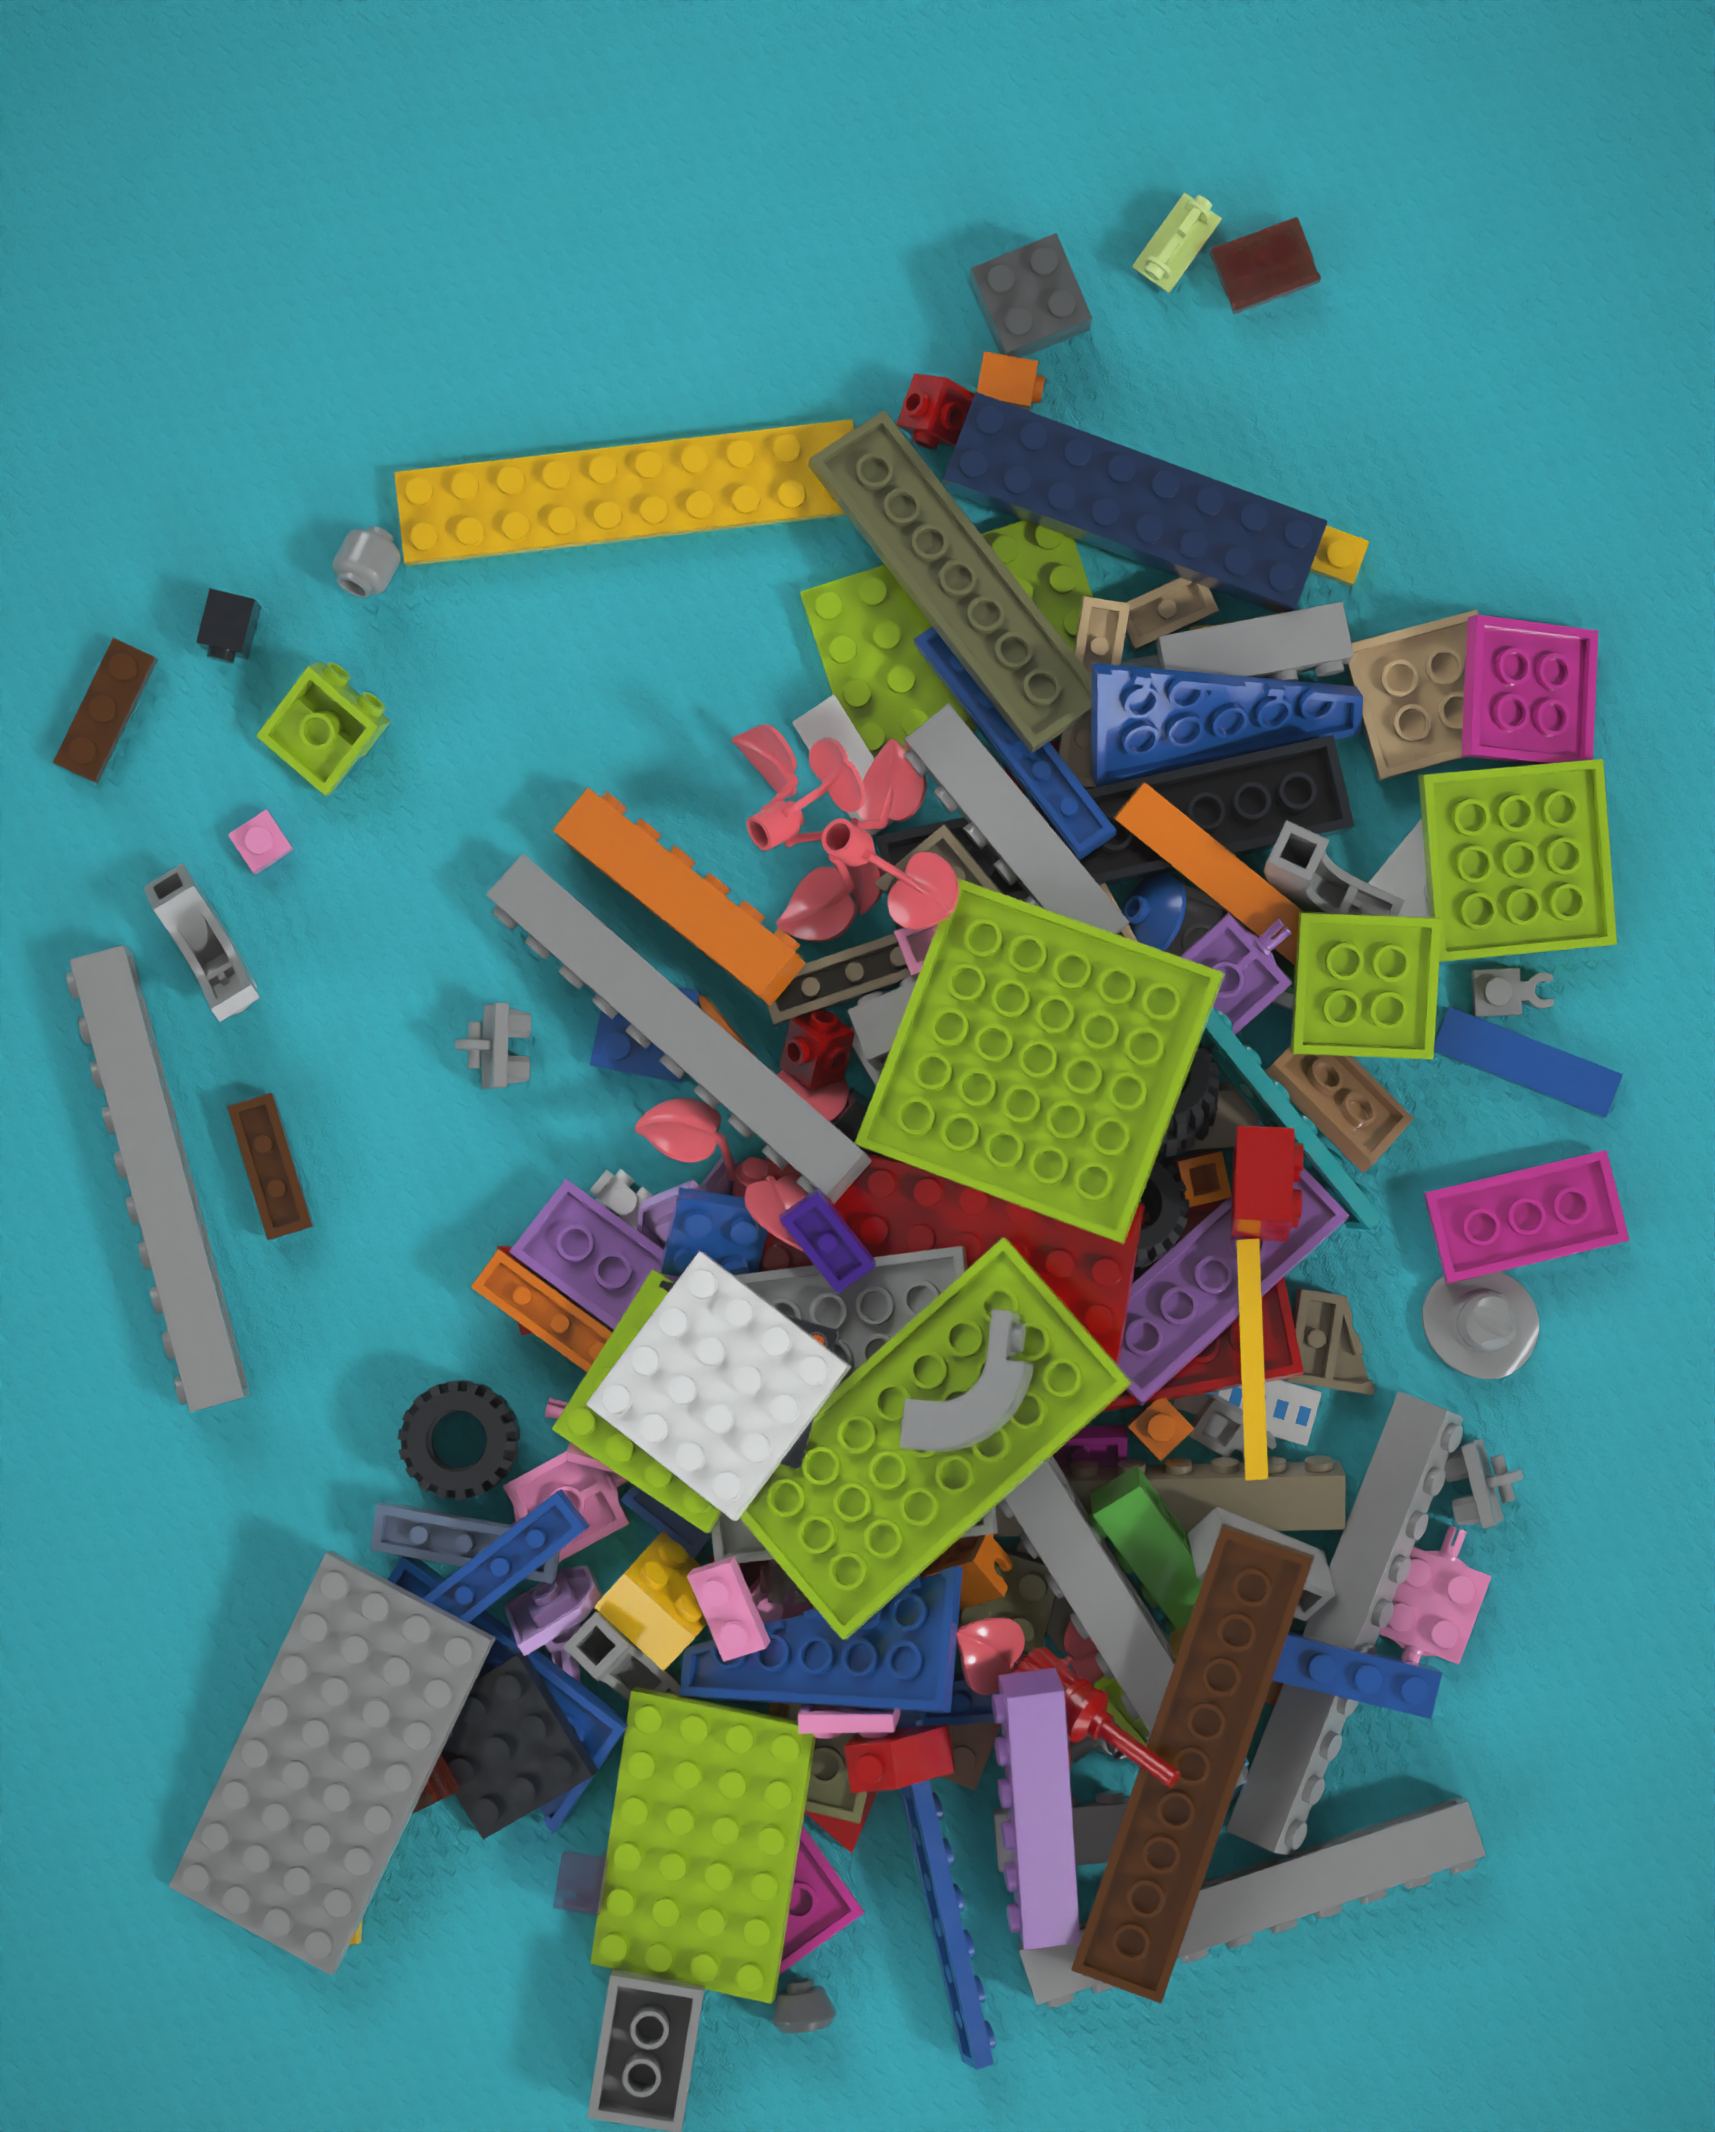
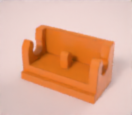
[918,1534,1013,1610]

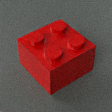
[1230,1126,1303,1242]

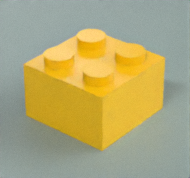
[594,1531,707,1671]

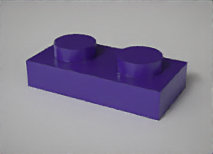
[780,1187,876,1294]

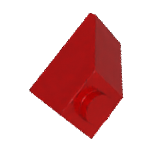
[844,1723,956,1793]

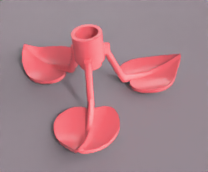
[731,724,884,915]
[776,739,959,942]
[634,1070,849,1252]
[956,1617,1104,1773]

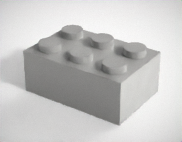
[587,1968,705,2132]

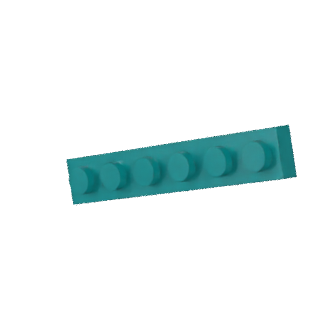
[1200,1008,1382,1230]

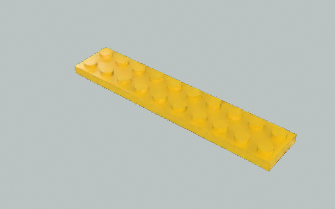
[394,419,854,566]

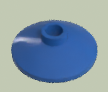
[1121,872,1186,951]

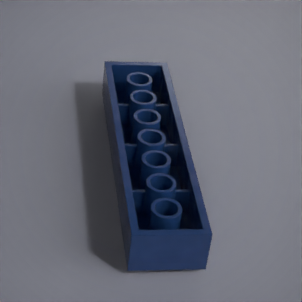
[943,392,1328,614]

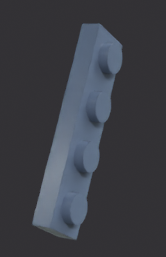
[370,1501,560,1583]

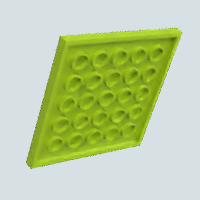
[855,878,1225,1244]

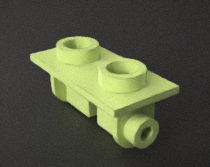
[1131,192,1222,293]

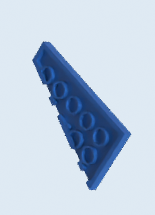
[1091,663,1363,787]
[388,1556,629,1834]

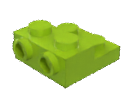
[256,661,391,796]

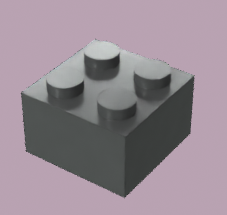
[969,233,1092,358]

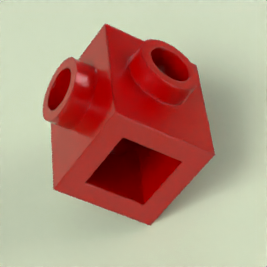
[896,373,975,450]
[779,1009,855,1090]

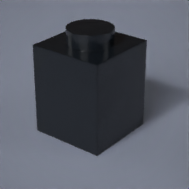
[196,588,261,664]

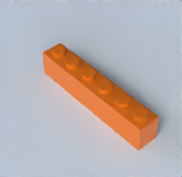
[552,788,806,1007]

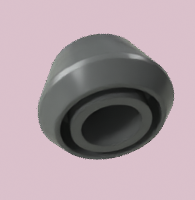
[772,1978,836,2033]

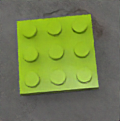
[1290,911,1442,1059]

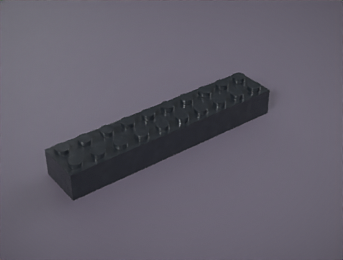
[876,735,1354,931]

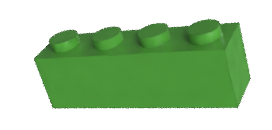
[1088,1465,1203,1633]

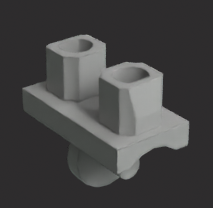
[454,1003,531,1089]
[1444,1438,1524,1529]

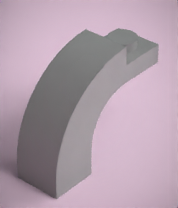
[1264,820,1405,915]
[143,863,260,1022]
[900,1309,1034,1452]
[563,1612,696,1702]

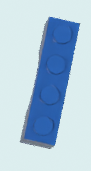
[1272,1632,1442,1719]

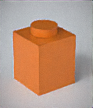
[977,351,1045,411]
[1162,1150,1232,1207]
[1125,1398,1195,1461]

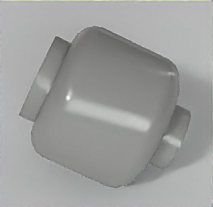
[332,526,401,598]

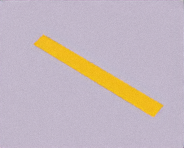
[1236,1239,1268,1481]

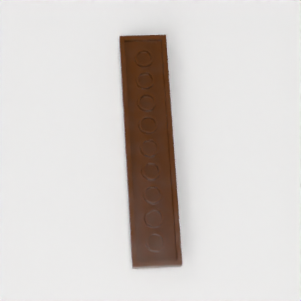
[1071,1523,1315,2003]

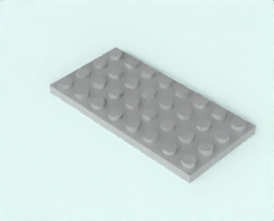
[169,1551,496,1975]

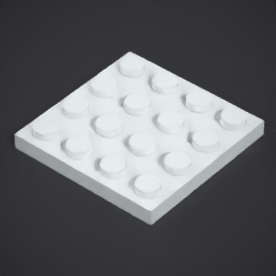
[586,1251,851,1521]

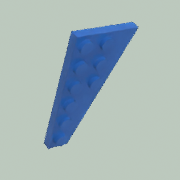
[680,1566,963,1713]

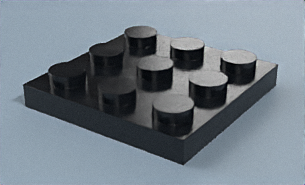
[436,1652,599,1840]

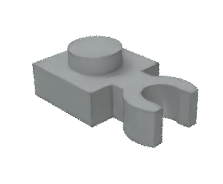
[1471,968,1554,1017]
[1188,1392,1276,1461]

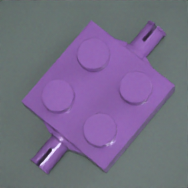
[1180,912,1293,1035]

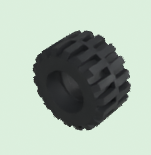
[1159,1042,1219,1157]
[1135,1154,1189,1273]
[398,1380,520,1500]

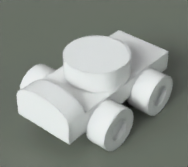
[589,1169,653,1230]

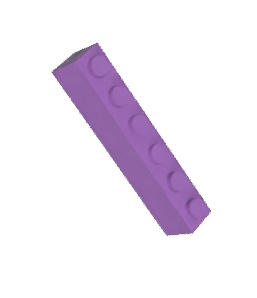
[992,1668,1080,1950]

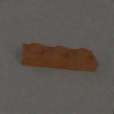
[53,638,158,784]
[227,1093,314,1240]

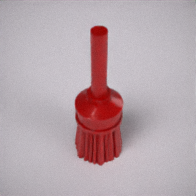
[1013,1647,1180,1788]

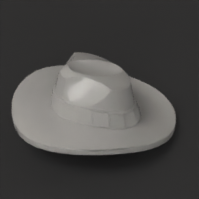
[1422,1272,1539,1379]

